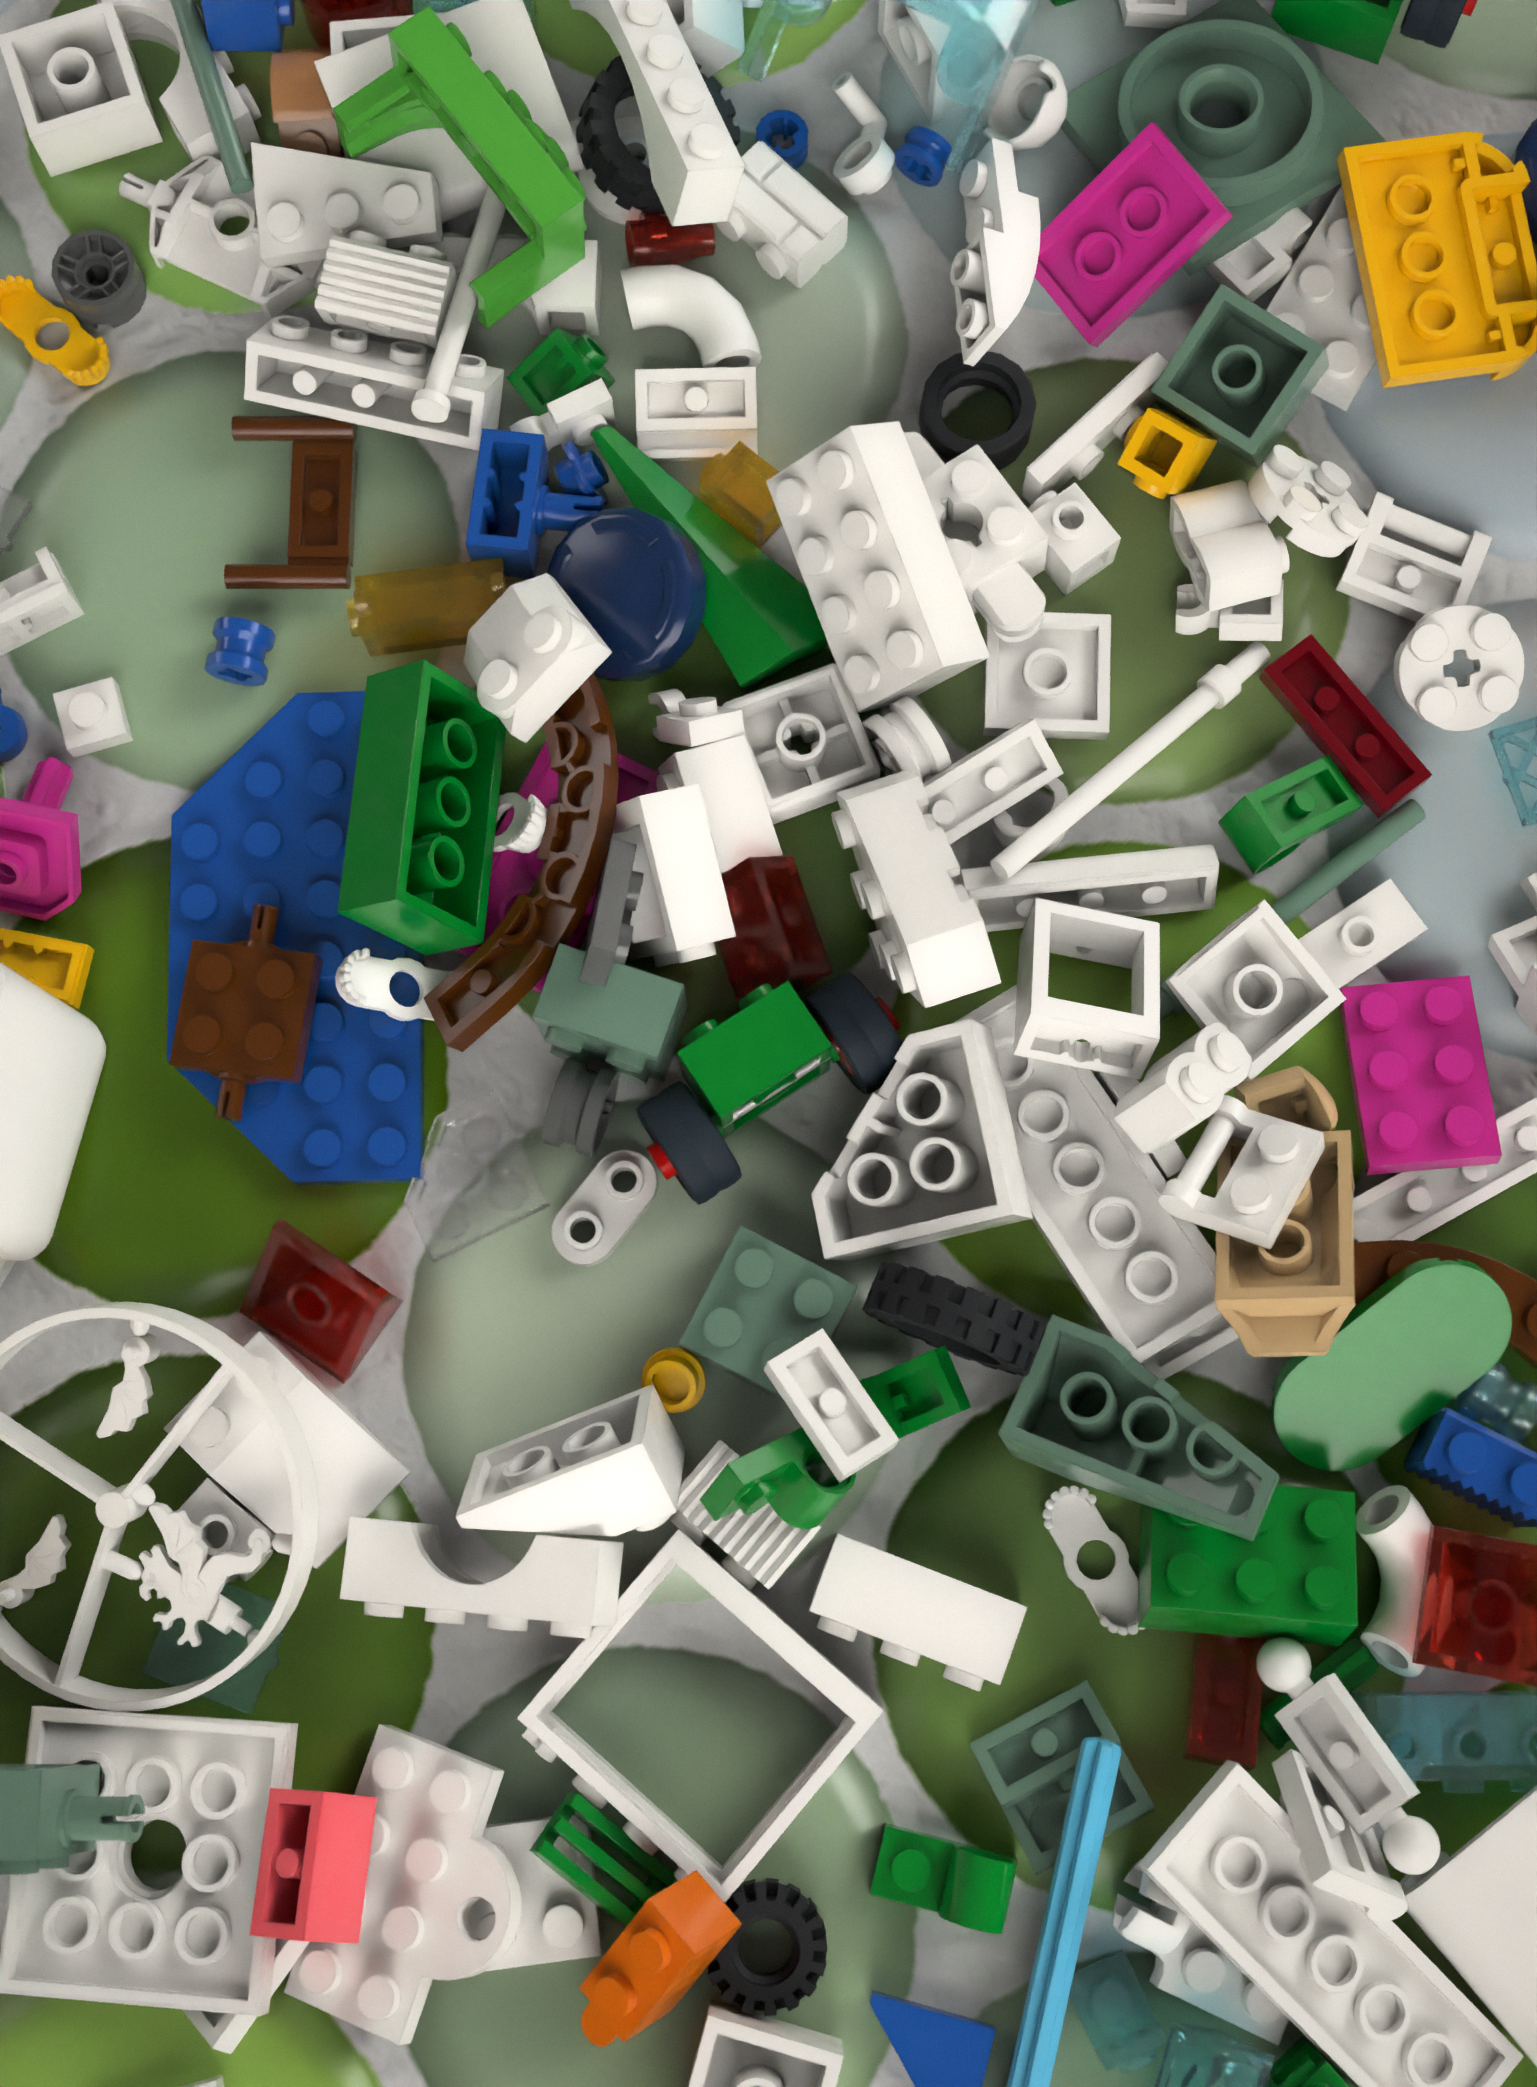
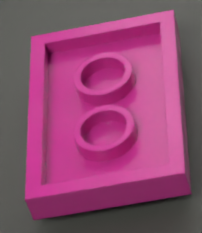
[1034,121,1233,347]
[1339,975,1502,1175]

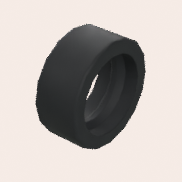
[919,351,1037,471]

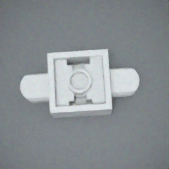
[904,432,1049,642]

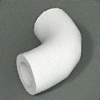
[620,265,762,368]
[1356,1485,1449,1678]

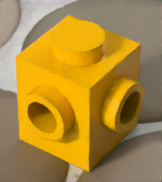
[1117,408,1218,499]

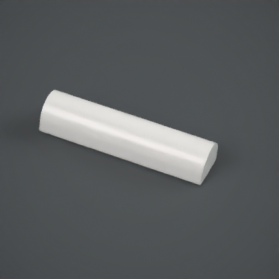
[959,844,1219,932]

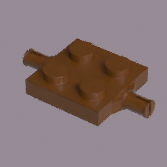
[169,904,323,1122]

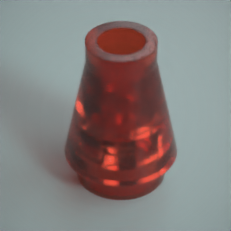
[625,213,715,267]

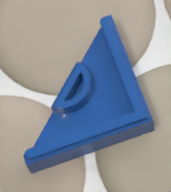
[869,1990,996,2087]

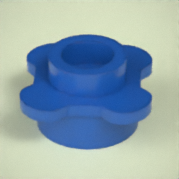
[555,441,609,506]

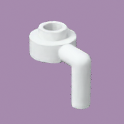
[832,72,895,195]

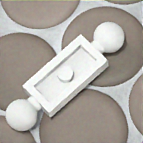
[1256,1637,1440,1875]

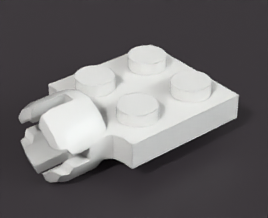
[1113,1859,1289,2046]

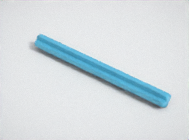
[1007,1737,1121,2087]

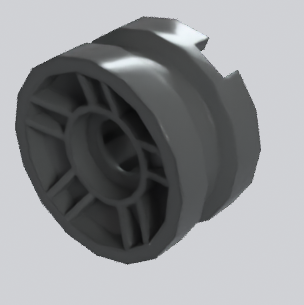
[52,230,147,329]
[542,1057,620,1158]

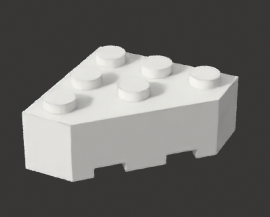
[831,769,1001,1008]
[811,1019,1033,1261]

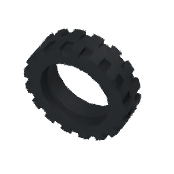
[576,55,740,219]
[862,1262,1046,1376]

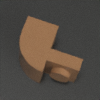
[270,46,345,158]

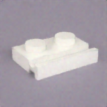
[635,367,758,462]

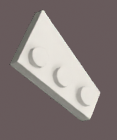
[251,142,443,268]

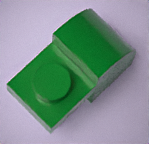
[859,1346,971,1439]

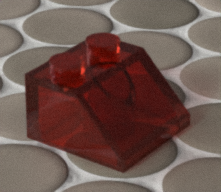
[1412,1525,1537,1687]

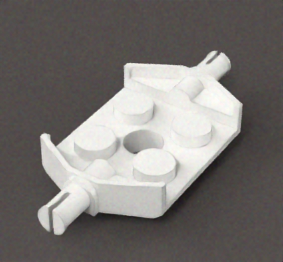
[119,155,326,319]

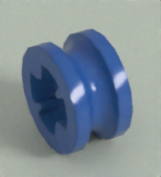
[756,110,808,170]
[894,126,954,187]

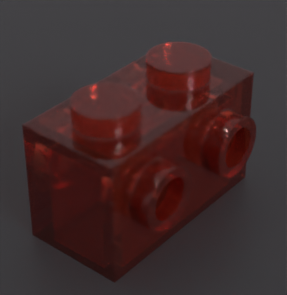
[717,856,833,1002]

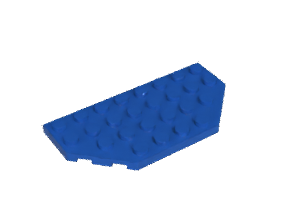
[167,691,424,1186]

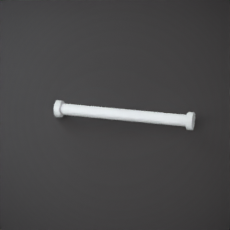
[411,179,506,423]

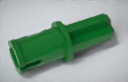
[1251,1638,1379,1751]

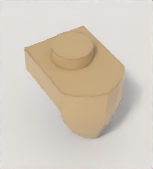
[1234,1066,1338,1131]

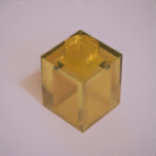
[699,440,782,549]

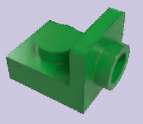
[507,327,615,416]

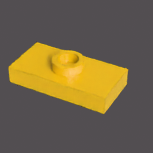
[0,928,94,1010]

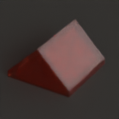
[239,1219,403,1384]

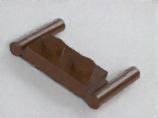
[224,416,357,589]

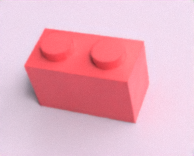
[250,1788,377,1943]

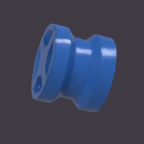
[204,617,276,686]

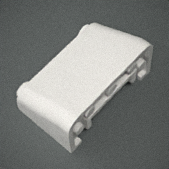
[0,962,107,1261]

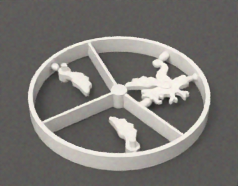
[0,1302,319,1711]

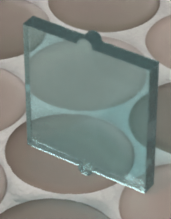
[142,1583,290,1715]

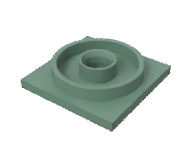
[1061,0,1387,276]

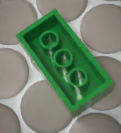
[337,659,506,955]

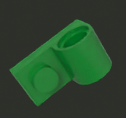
[1218,754,1364,875]
[699,1427,856,1529]
[869,1823,1018,1934]

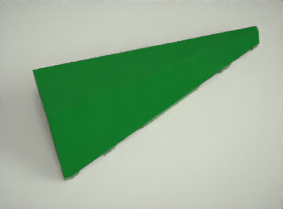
[591,426,829,691]

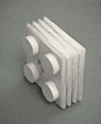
[722,663,881,824]

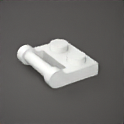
[1336,491,1492,622]
[1158,1095,1325,1249]
[1271,1749,1408,1922]

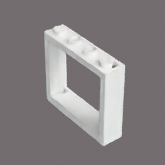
[517,1529,884,1903]

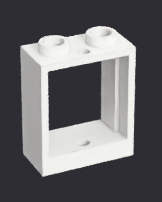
[611,783,736,968]
[1014,898,1160,1080]

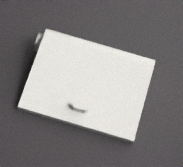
[314,0,583,223]
[1399,1785,1537,2068]

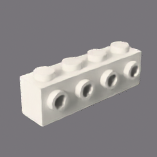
[244,315,504,451]

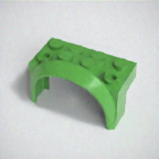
[333,6,587,329]

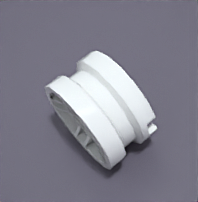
[862,696,952,782]

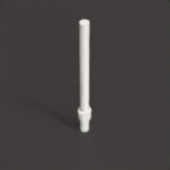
[990,641,1271,881]

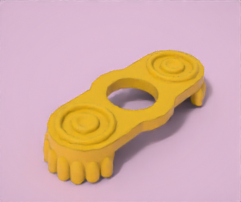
[0,275,111,386]

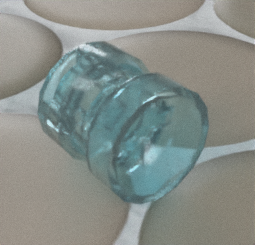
[1453,1361,1537,1444]

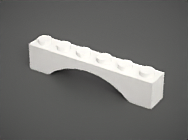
[569,0,745,226]

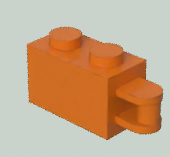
[579,1870,742,2047]

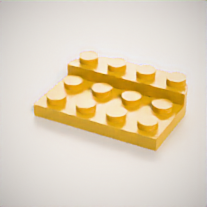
[1337,132,1537,388]

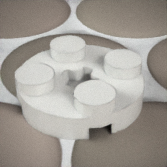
[1248,445,1369,558]
[1393,605,1525,731]

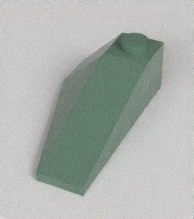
[998,1315,1280,1541]

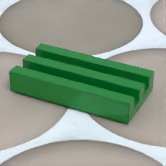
[529,1792,676,1929]

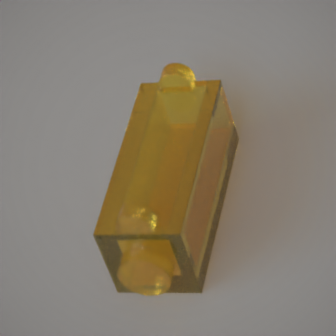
[347,558,510,657]

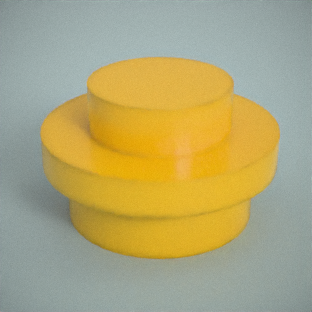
[641,1347,707,1413]

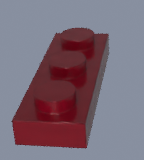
[1259,634,1432,819]

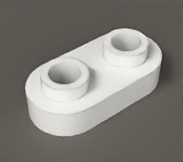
[551,1150,658,1267]

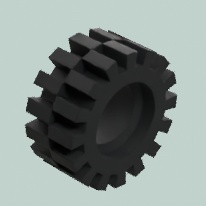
[707,1878,828,2016]

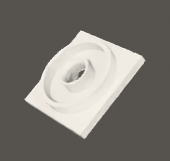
[0,1706,298,2016]

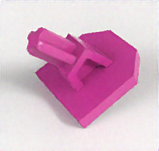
[0,757,82,921]

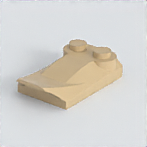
[1215,1130,1355,1357]

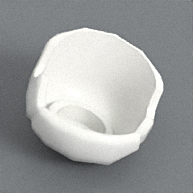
[979,54,1067,151]

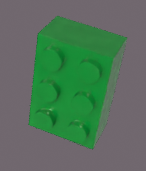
[1138,1485,1358,1646]

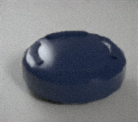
[546,507,706,681]

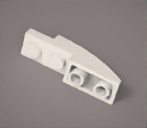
[950,138,1041,366]

